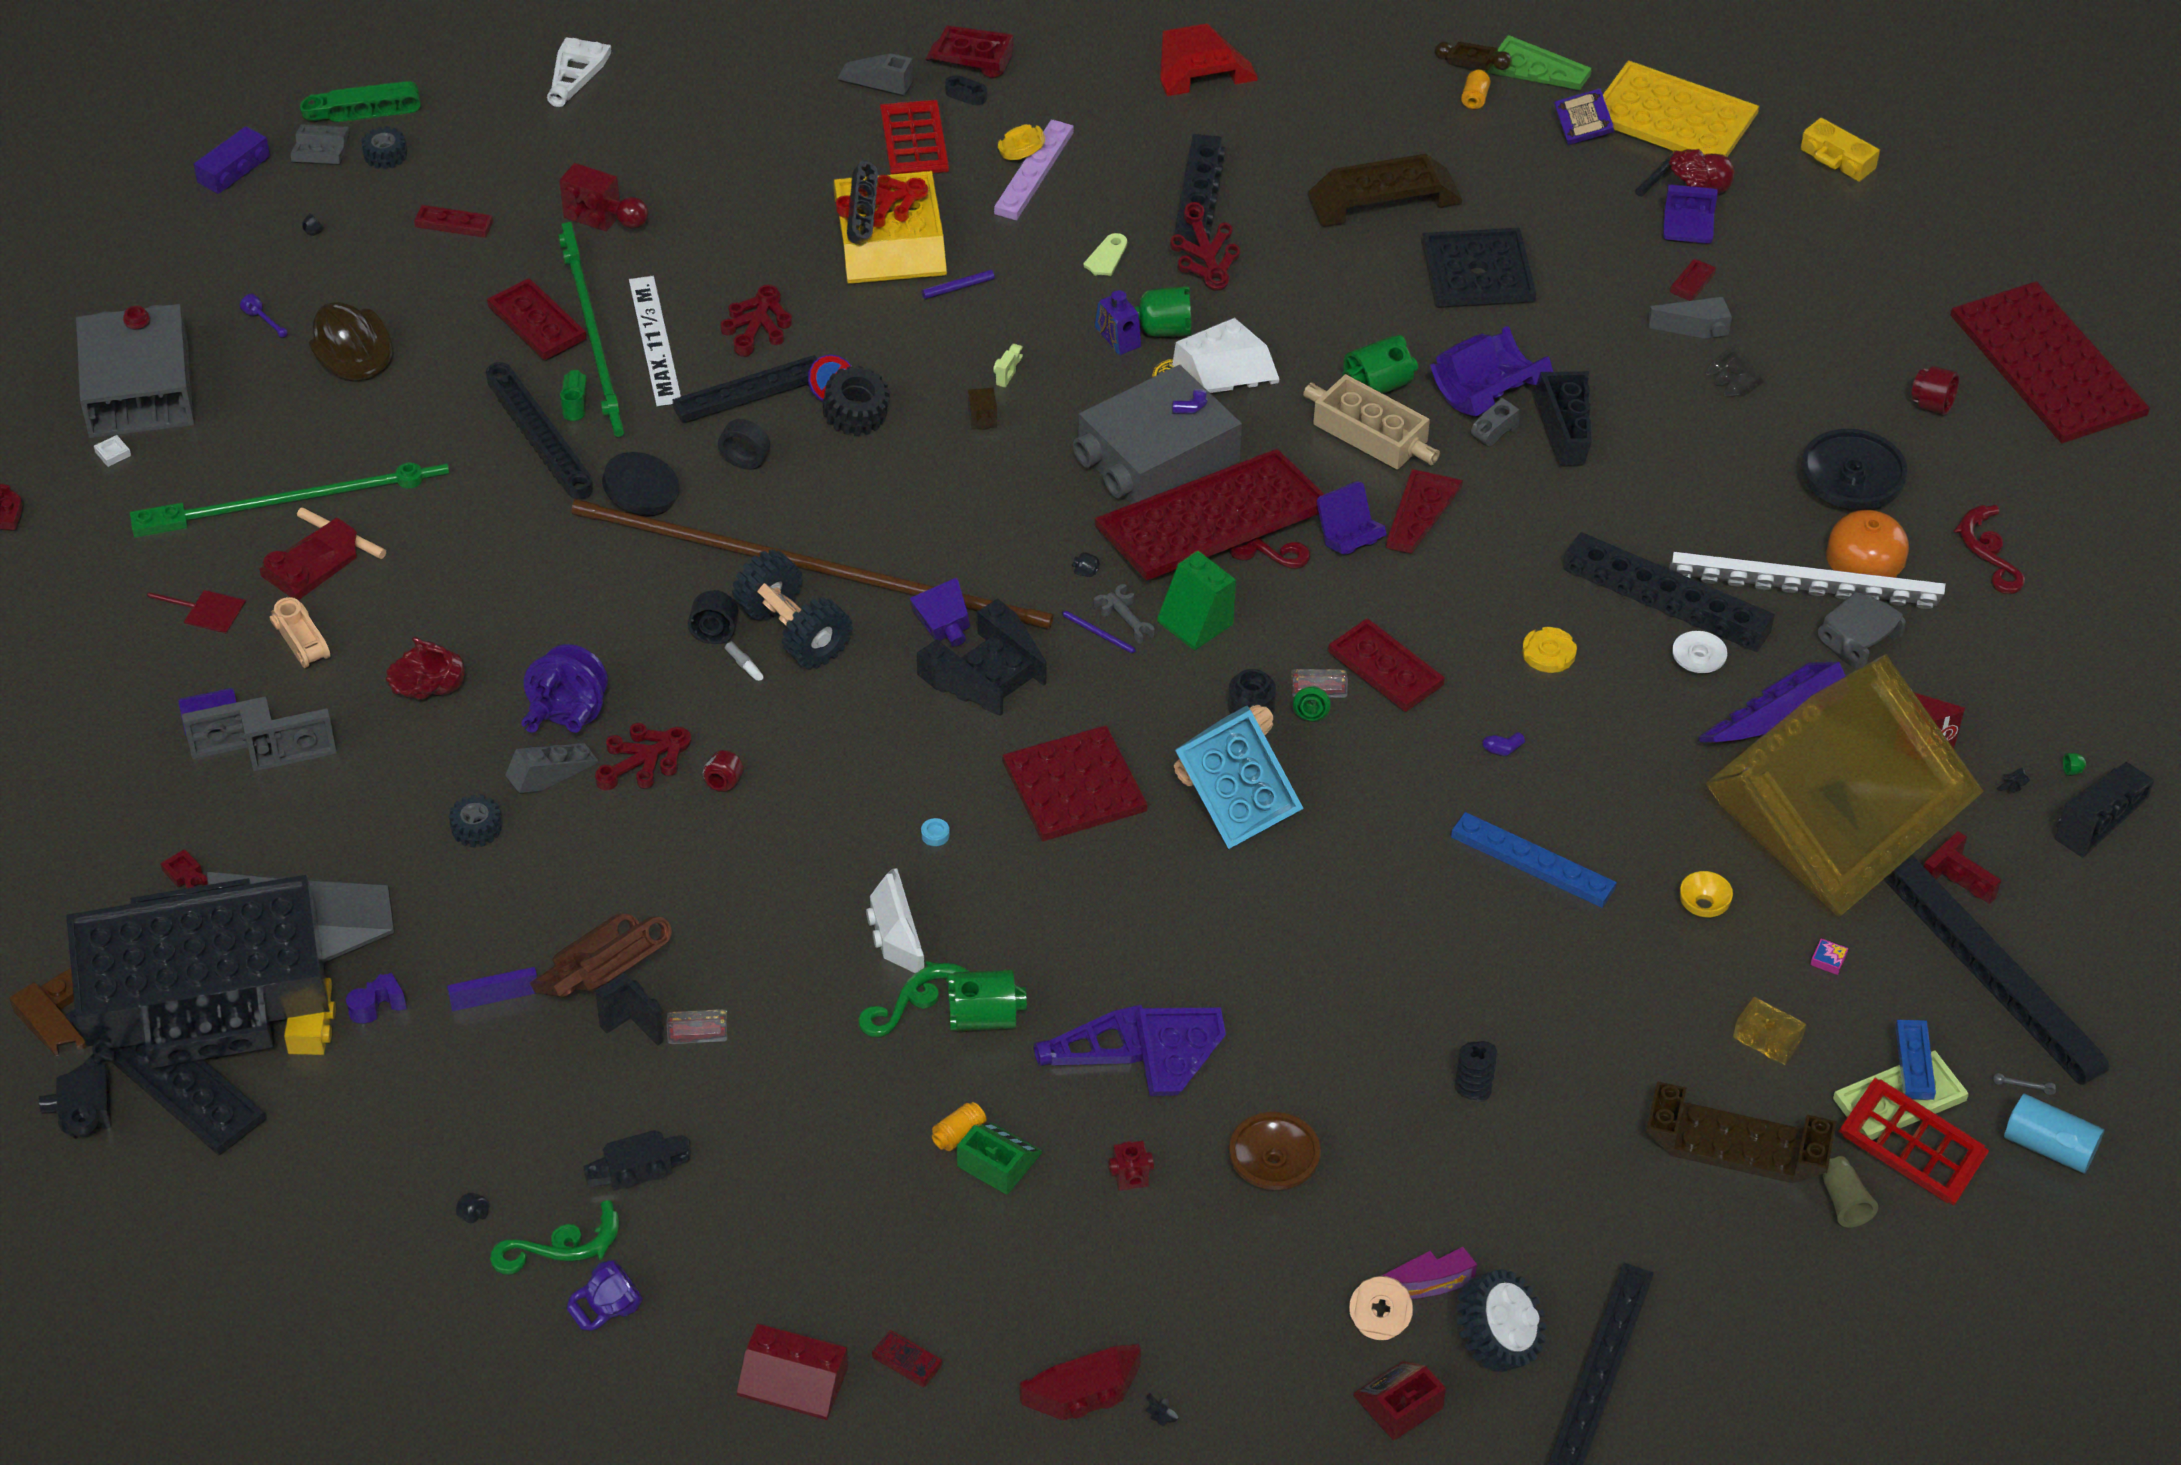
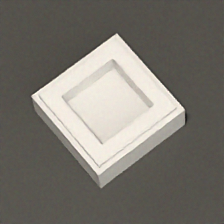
[94,435,131,467]

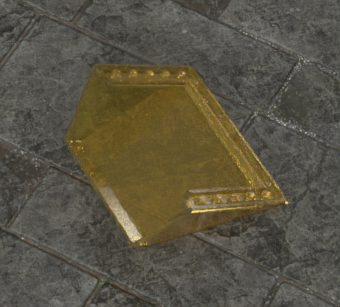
[1705,654,1984,917]

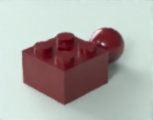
[559,163,648,232]

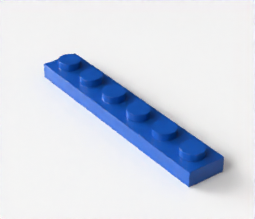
[1451,812,1617,908]

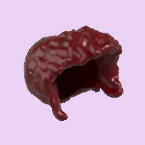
[1669,149,1735,194]
[385,636,465,699]

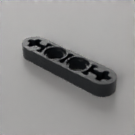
[847,161,878,245]

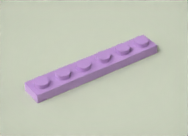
[994,119,1074,220]

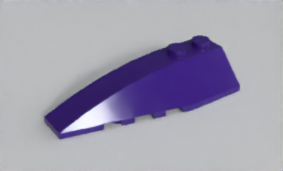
[1698,662,1852,742]

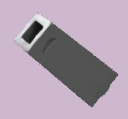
[838,53,913,95]
[505,743,598,793]

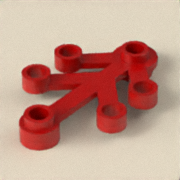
[836,175,928,228]

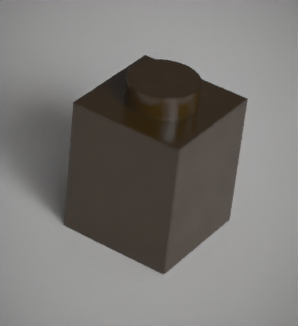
[968,388,997,430]

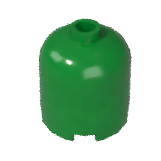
[1135,286,1192,337]

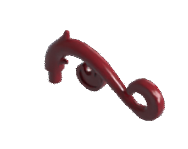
[1953,505,2025,594]
[1230,537,1310,569]

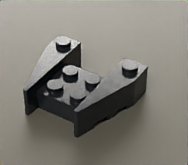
[917,598,1047,716]

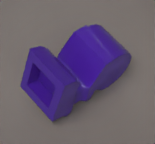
[346,973,407,1023]

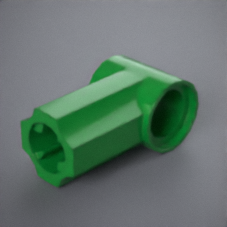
[560,370,587,421]

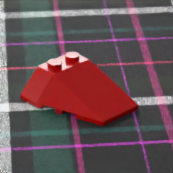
[1160,23,1258,96]

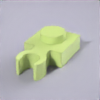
[993,344,1023,388]

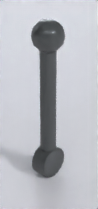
[1993,1073,2056,1095]

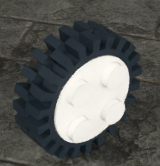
[1456,1269,1546,1372]

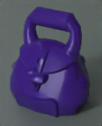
[567,1260,643,1331]

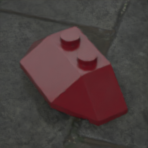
[1020,1344,1141,1421]

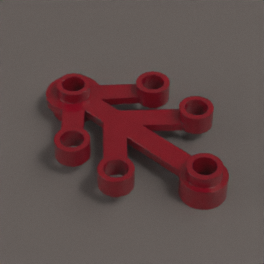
[1170,202,1240,290]
[720,285,792,357]
[595,723,691,790]

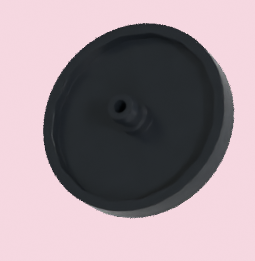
[602,452,679,515]

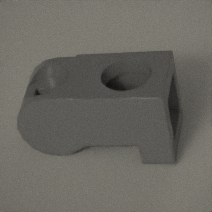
[1471,398,1520,446]

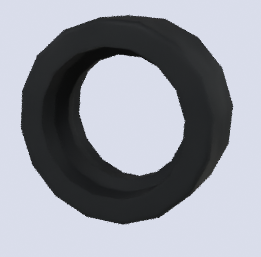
[718,419,770,469]

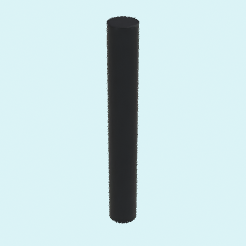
[1635,150,1677,197]

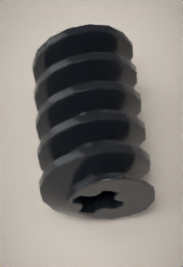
[1455,1041,1497,1102]

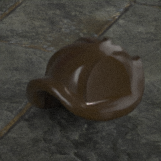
[309,302,392,381]

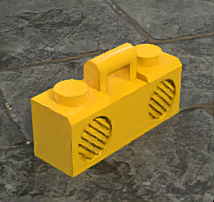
[1800,118,1880,182]

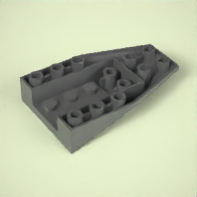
[207,872,394,963]

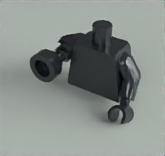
[39,1039,114,1139]

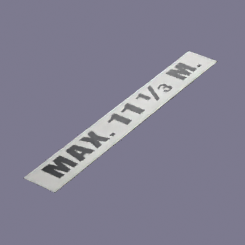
[629,276,681,406]

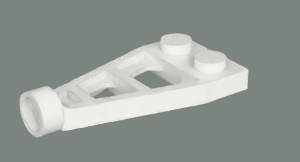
[547,37,611,107]

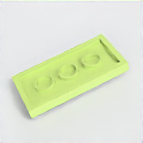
[1833,1050,1969,1140]

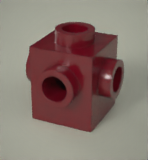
[1108,1141,1154,1191]

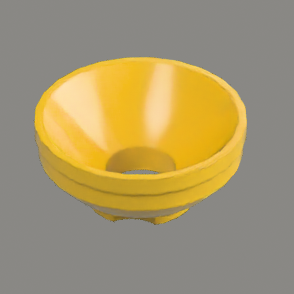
[1680,871,1733,917]

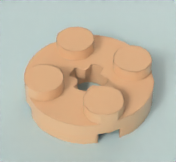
[1350,1276,1413,1340]

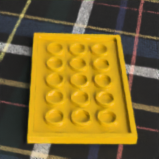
[1603,60,1759,157]

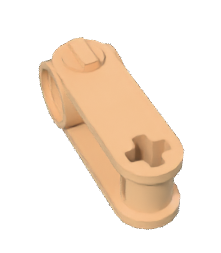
[270,597,331,668]

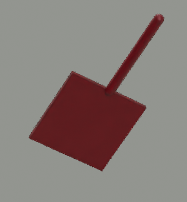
[147,590,246,634]

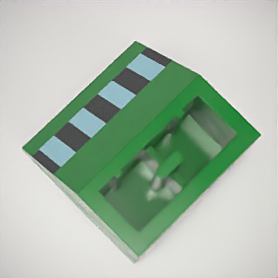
[957,1122,1042,1195]

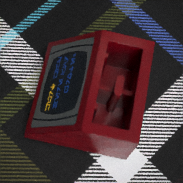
[1354,1361,1446,1441]

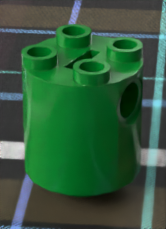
[1343,335,1418,394]
[948,969,1027,1031]

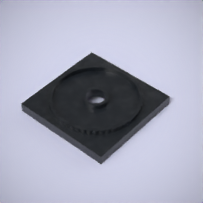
[1422,228,1536,307]

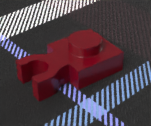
[160,849,208,888]

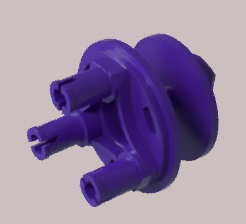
[521,644,608,733]

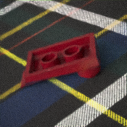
[925,25,1014,78]
[259,517,357,600]

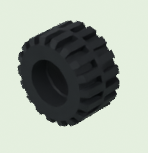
[822,366,890,436]

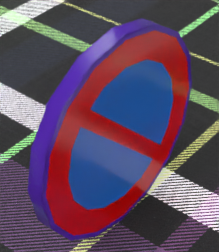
[808,354,851,402]

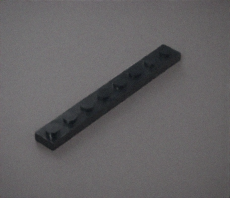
[1548,1263,1654,1465]

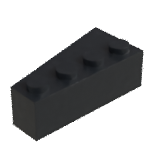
[1534,371,1592,465]
[2055,762,2154,858]

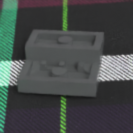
[291,124,349,164]

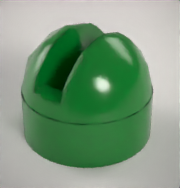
[2063,753,2086,775]

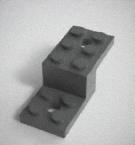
[182,696,337,771]

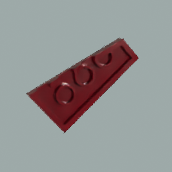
[1386,469,1463,554]

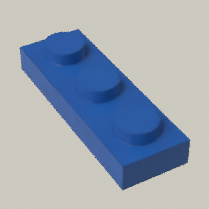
[1895,1020,1936,1100]

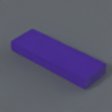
[447,967,537,1011]

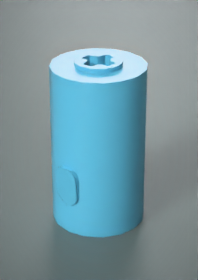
[2004,1094,2105,1174]

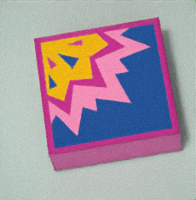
[1810,939,1849,975]

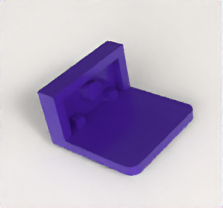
[1663,185,1717,243]
[1317,481,1387,554]

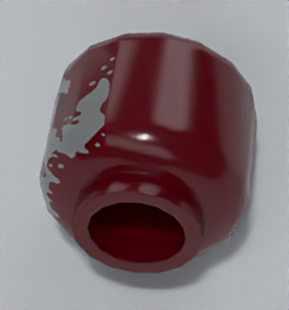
[703,750,744,792]

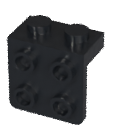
[596,973,664,1046]

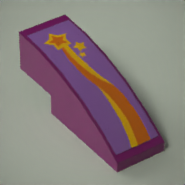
[1381,1247,1477,1299]

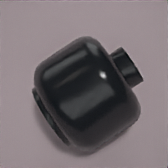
[1071,552,1100,577]
[456,1192,490,1224]

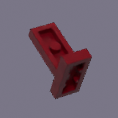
[1924,831,2001,904]

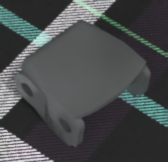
[1818,592,1906,670]

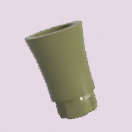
[1822,1156,1878,1228]

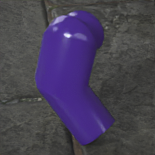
[1173,389,1208,414]
[1483,732,1525,756]

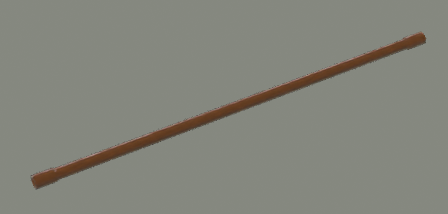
[571,499,1054,629]

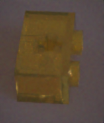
[1733,997,1806,1065]

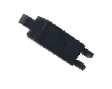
[583,1130,691,1191]

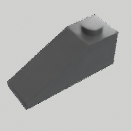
[1648,297,1732,338]

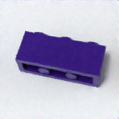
[194,126,270,194]

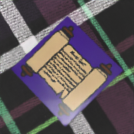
[1554,89,1614,145]

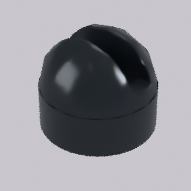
[302,213,324,235]

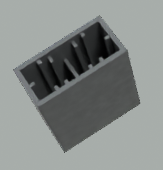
[76,304,194,438]
[1073,364,1242,504]

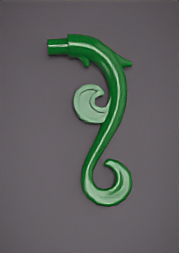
[858,961,970,1038]
[490,1200,619,1275]

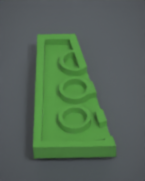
[1485,35,1591,90]

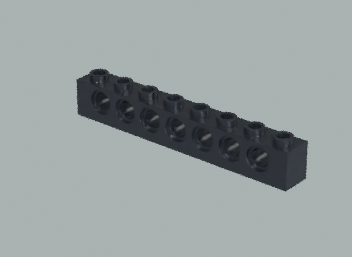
[1564,532,1775,652]

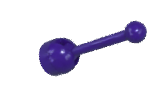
[240,294,288,338]

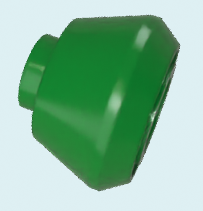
[1293,686,1331,722]

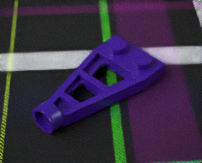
[1034,1005,1143,1066]

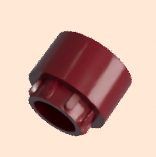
[1911,366,1960,415]

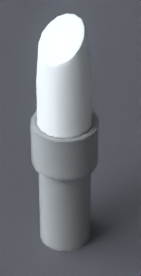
[725,641,763,681]

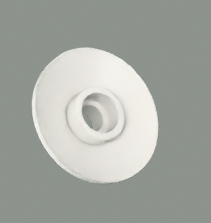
[1672,631,1727,673]

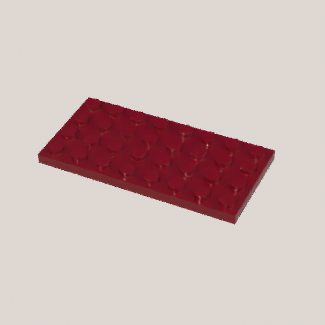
[1950,281,2150,444]
[1095,449,1324,581]

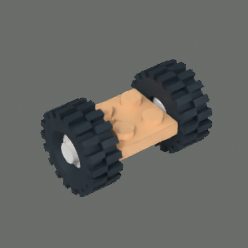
[732,549,853,669]

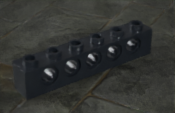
[1174,134,1226,247]

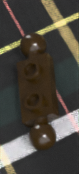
[1435,41,1512,70]

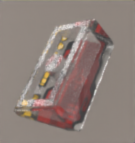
[1291,669,1348,698]
[667,1009,727,1044]

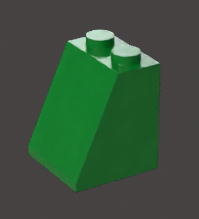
[1157,551,1236,651]

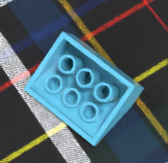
[1175,706,1303,849]

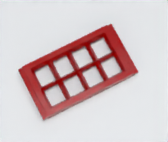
[880,100,949,175]
[1838,1077,1989,1205]

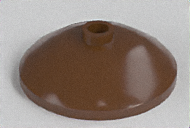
[1229,1112,1321,1190]

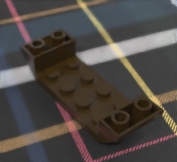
[1308,154,1462,226]
[1646,1081,1837,1183]

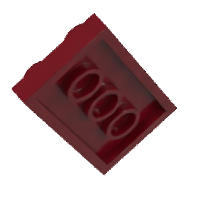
[487,278,587,360]
[1328,618,1445,712]

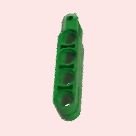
[300,81,421,122]

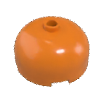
[1826,510,1909,578]

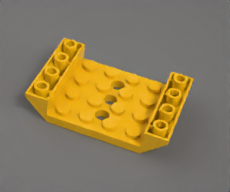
[833,171,947,284]

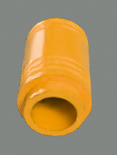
[1461,70,1490,109]
[932,1102,987,1151]

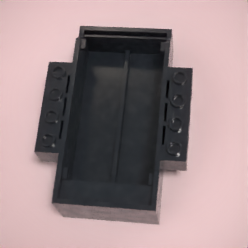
[66,875,329,1068]

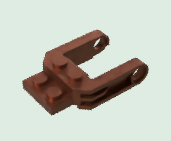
[530,913,672,997]

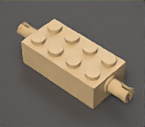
[1304,374,1440,470]

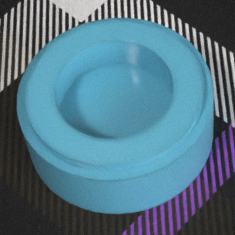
[921,818,950,846]

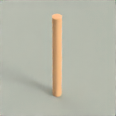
[297,507,386,559]

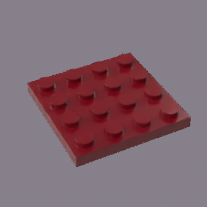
[1002,725,1148,842]

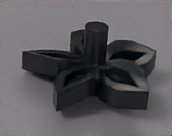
[1997,767,2030,793]
[1145,1393,1179,1427]

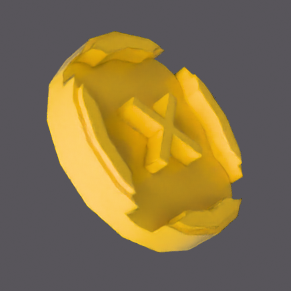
[998,125,1045,160]

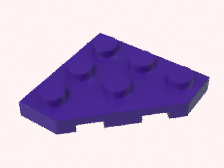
[1135,1008,1226,1096]

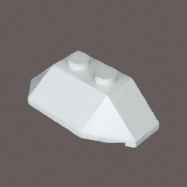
[866,868,924,973]

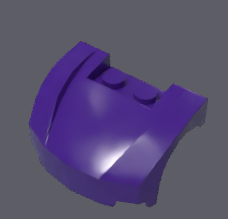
[1430,326,1553,416]

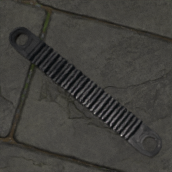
[486,362,593,499]

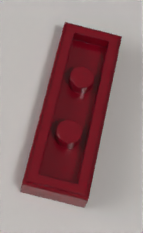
[414,205,493,238]

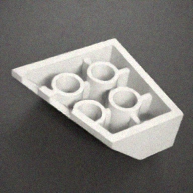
[1172,318,1280,393]

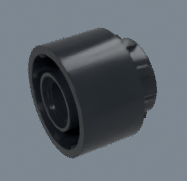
[688,590,739,644]
[1228,669,1276,715]

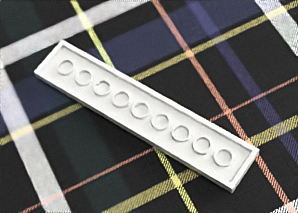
[1669,552,1945,609]

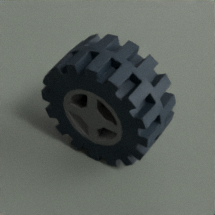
[362,127,407,169]
[449,794,502,848]

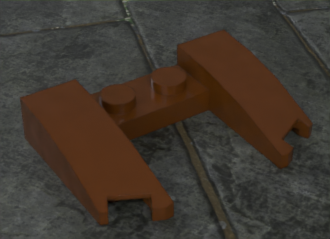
[9,968,86,1055]

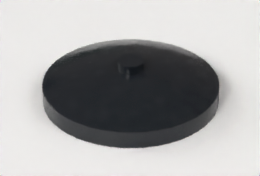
[1801,429,1908,510]

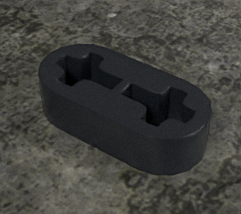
[945,75,987,106]

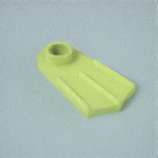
[1084,233,1127,276]

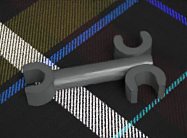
[1094,584,1154,643]

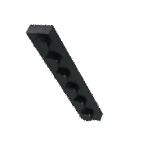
[672,355,817,423]

